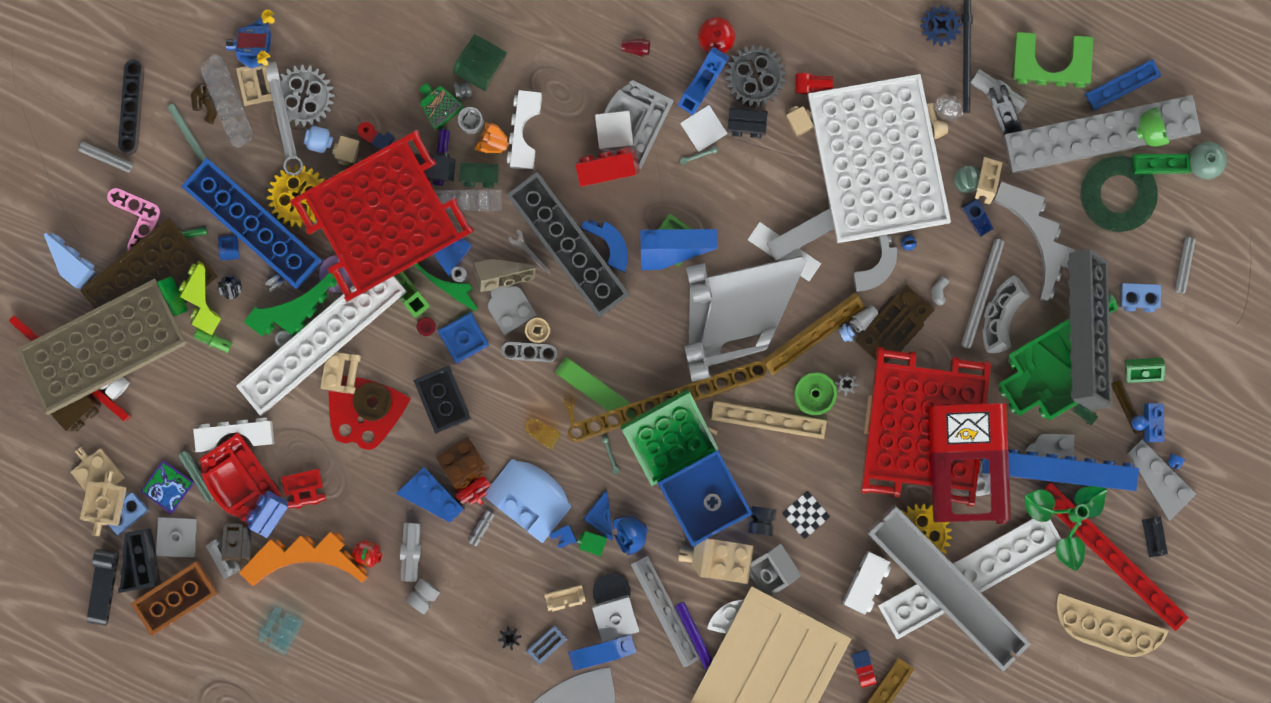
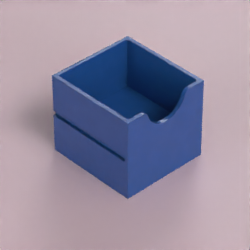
[658,450,752,547]

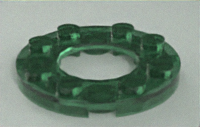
[1080,156,1158,233]

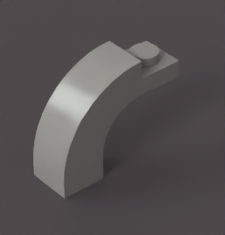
[853,234,897,293]

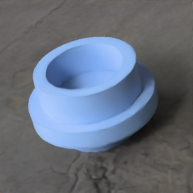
[839,323,855,342]

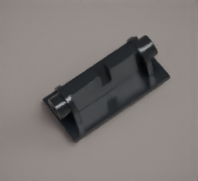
[1142,516,1168,558]

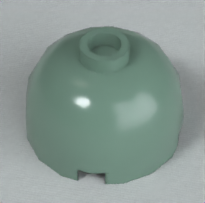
[1189,141,1227,180]

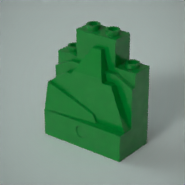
[998,318,1079,421]

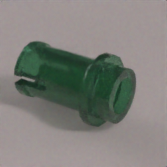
[1073,404,1099,426]

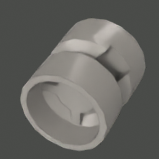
[458,107,484,134]
[405,578,441,615]

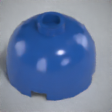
[613,516,648,555]

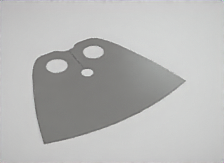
[534,668,615,703]

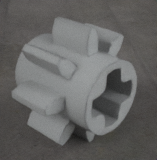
[834,372,859,396]

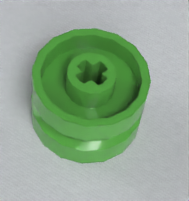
[794,373,837,415]

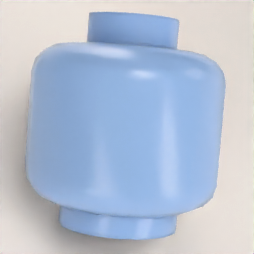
[304,126,333,153]

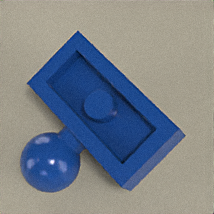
[1131,403,1165,442]

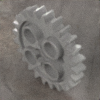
[273,65,334,128]

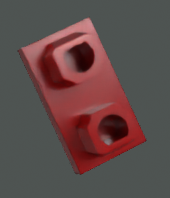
[454,476,491,505]

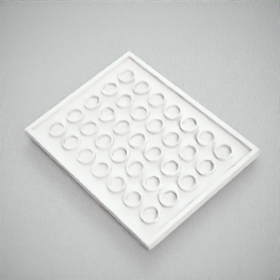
[807,74,951,243]

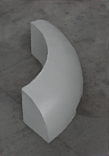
[982,275,1031,353]

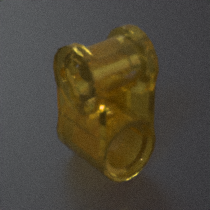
[525,419,562,450]

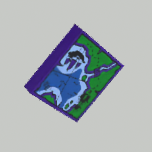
[140,460,195,514]

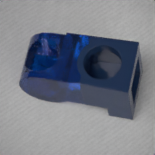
[960,199,993,237]

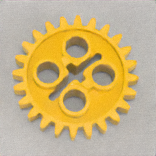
[267,165,325,228]
[900,504,952,553]

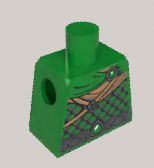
[419,83,464,131]

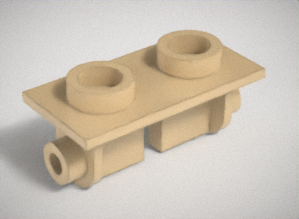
[544,584,586,612]

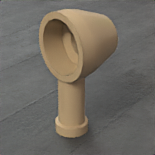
[927,103,948,139]

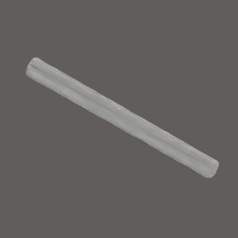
[961,238,1005,349]

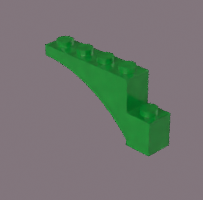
[244,273,338,336]

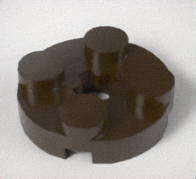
[353,382,392,421]

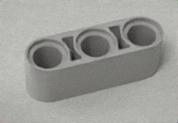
[501,342,557,363]

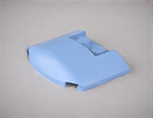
[484,459,571,543]

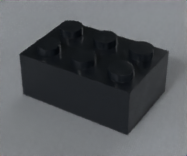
[413,366,472,434]

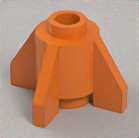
[474,122,509,154]

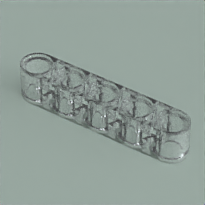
[201,55,253,148]

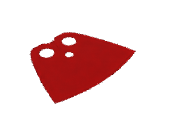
[329,376,411,450]

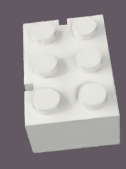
[842,551,891,614]

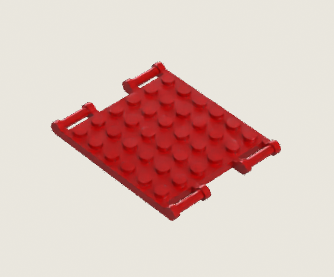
[290,130,474,302]
[860,347,991,507]

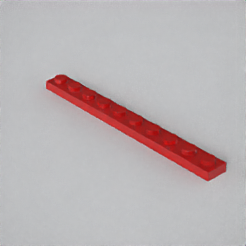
[1043,482,1189,631]

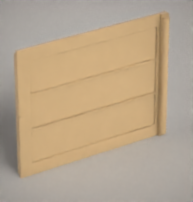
[690,586,851,703]

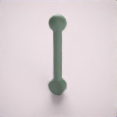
[680,146,718,165]
[602,436,619,474]

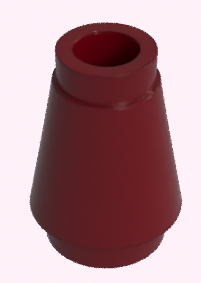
[622,38,650,57]

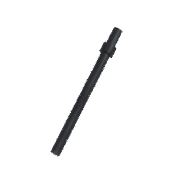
[962,0,973,114]

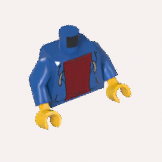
[226,9,275,69]

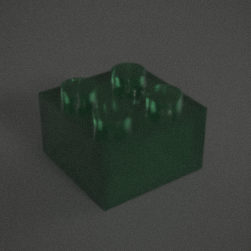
[453,34,507,91]

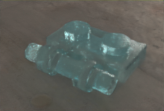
[257,606,305,655]

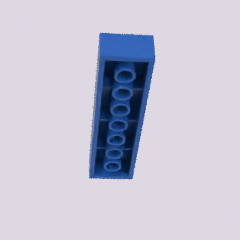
[181,158,323,290]

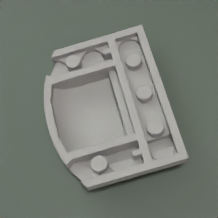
[601,80,674,169]

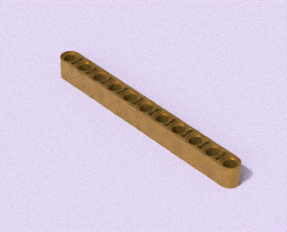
[567,361,767,443]

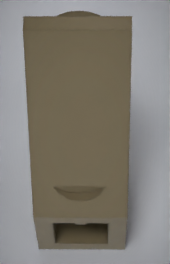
[473,259,536,292]

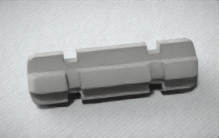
[468,510,494,546]

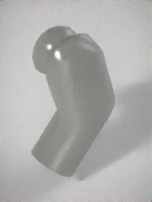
[931,276,949,306]

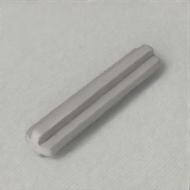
[78,142,133,173]
[1175,237,1196,294]

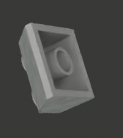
[749,544,802,596]

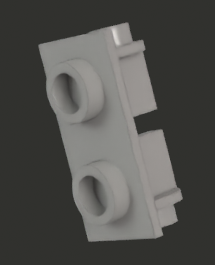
[206,536,241,579]

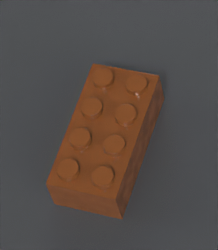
[131,561,220,636]

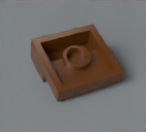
[436,436,489,490]

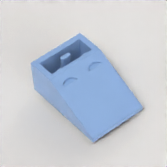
[44,233,97,289]

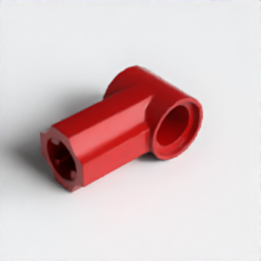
[795,73,833,94]

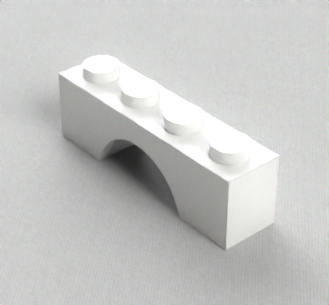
[507,90,542,171]
[193,418,275,452]

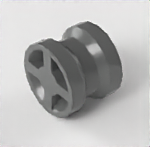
[454,79,473,101]

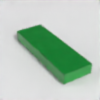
[1132,154,1191,174]

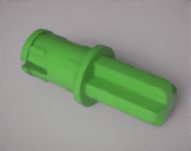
[194,328,232,354]

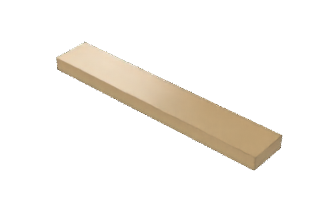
[710,401,827,439]

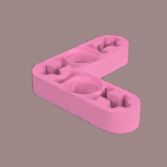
[107,188,161,250]

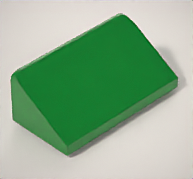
[157,277,188,317]
[1125,358,1165,383]

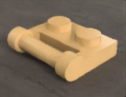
[236,61,273,106]
[321,352,361,394]

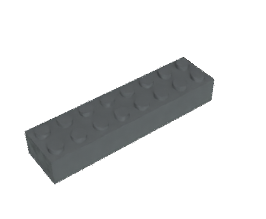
[507,172,630,319]
[1068,249,1112,410]

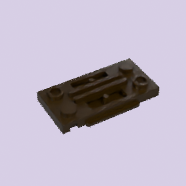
[855,284,934,363]

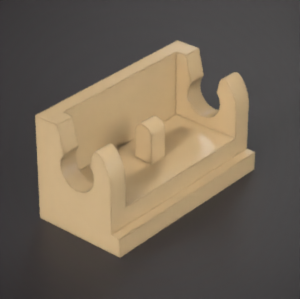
[975,157,1002,204]

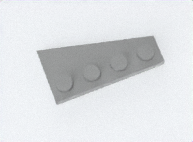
[1127,440,1196,521]

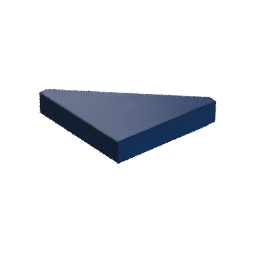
[584,491,613,541]

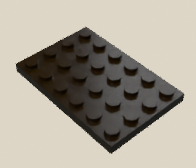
[80,217,219,309]

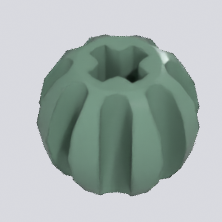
[954,166,980,193]

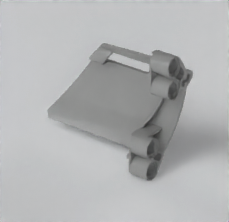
[684,256,807,382]

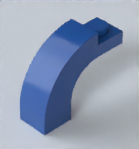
[677,47,729,115]

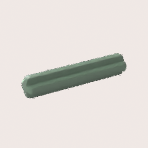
[179,450,214,502]

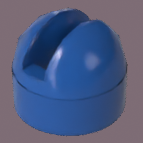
[901,235,917,251]
[1168,454,1185,469]

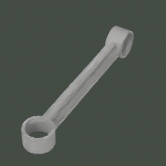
[265,61,303,175]

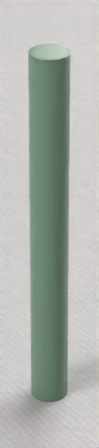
[167,103,206,163]

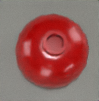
[698,17,735,54]

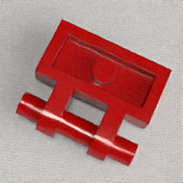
[281,469,326,509]

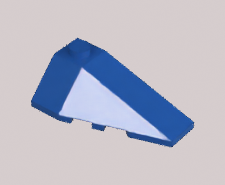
[640,229,718,270]

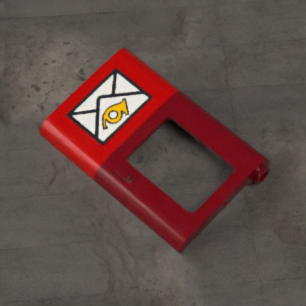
[929,403,1011,524]

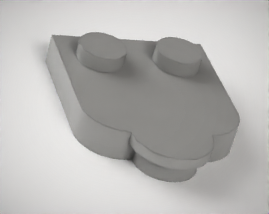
[488,286,537,335]
[1026,434,1074,459]

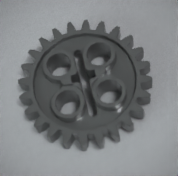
[725,45,787,107]

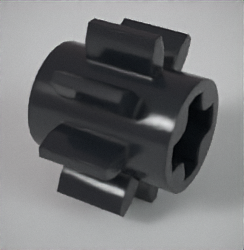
[218,275,242,299]
[498,626,522,650]

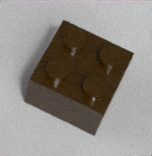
[51,394,101,432]

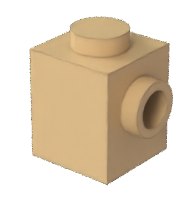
[786,105,814,137]
[333,136,361,167]

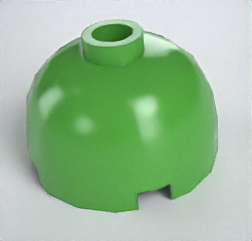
[1136,107,1169,147]

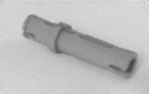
[451,266,468,283]

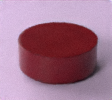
[416,317,436,336]

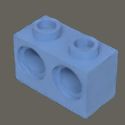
[1119,283,1161,312]
[109,492,150,535]

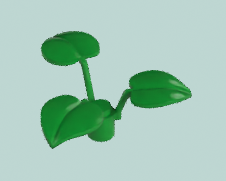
[1024,486,1107,571]

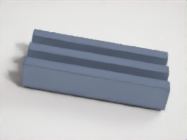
[526,625,567,665]

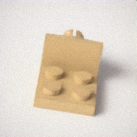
[679,539,754,584]

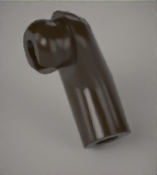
[191,83,209,111]
[202,96,219,125]

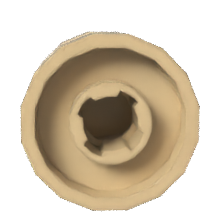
[525,318,551,344]

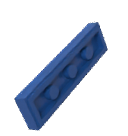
[1084,59,1162,111]

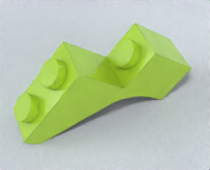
[178,261,221,335]

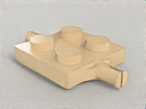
[71,447,125,492]
[80,471,127,537]

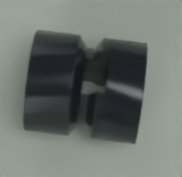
[748,506,776,536]

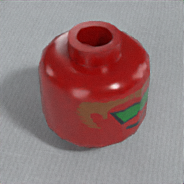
[352,540,383,568]

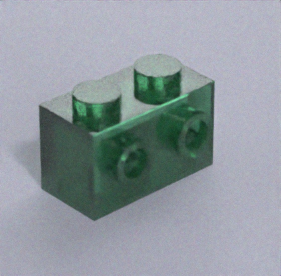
[459,162,500,188]

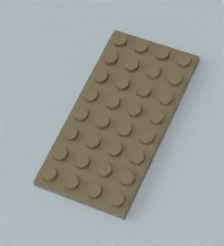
[16,279,187,415]

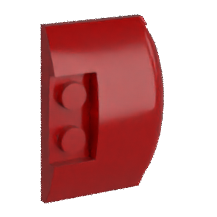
[200,432,282,522]

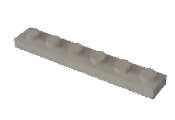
[631,556,700,667]

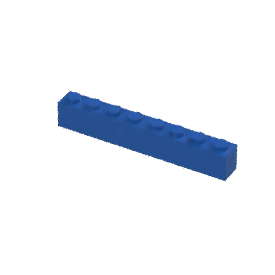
[981,449,1139,491]

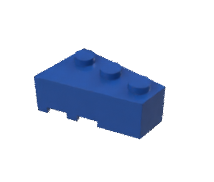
[396,467,465,523]

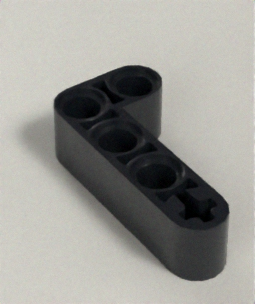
[87,549,119,626]

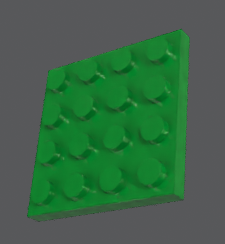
[620,389,719,486]

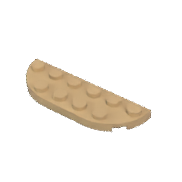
[1056,593,1169,657]

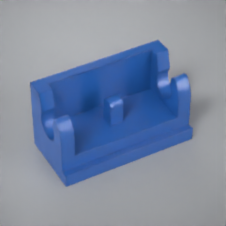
[549,525,578,548]

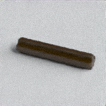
[1111,380,1144,434]

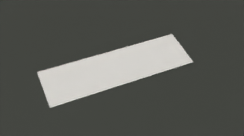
[748,222,821,281]

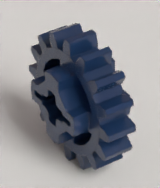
[920,5,962,47]

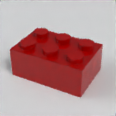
[575,146,640,187]

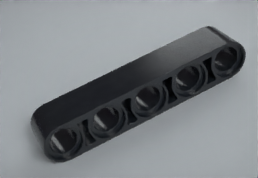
[118,59,144,155]

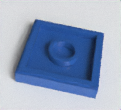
[438,312,490,364]

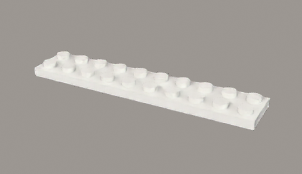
[236,276,407,416]
[878,519,1061,640]

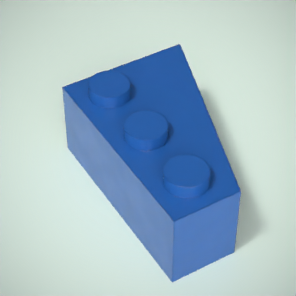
[433,238,473,277]

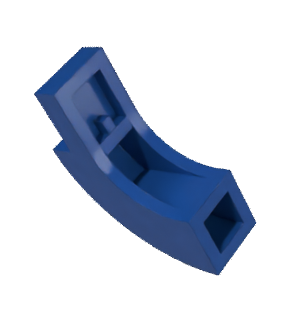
[581,219,628,273]
[568,634,636,671]

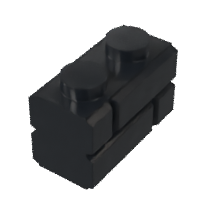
[727,108,768,139]

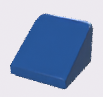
[218,236,240,261]

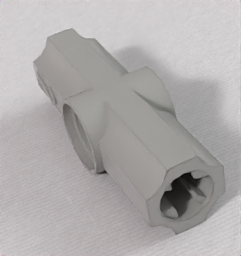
[971,69,1027,114]
[400,523,421,582]

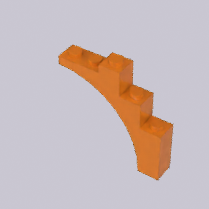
[239,532,369,586]

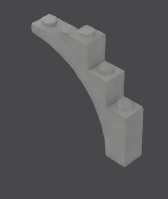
[993,182,1075,302]

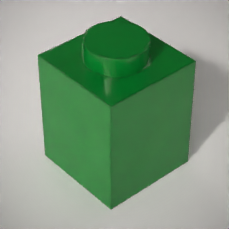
[577,531,607,556]

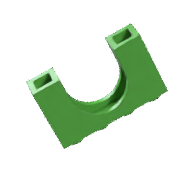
[1012,32,1093,88]

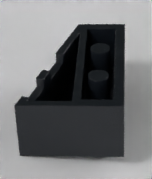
[412,151,456,182]
[118,528,161,593]

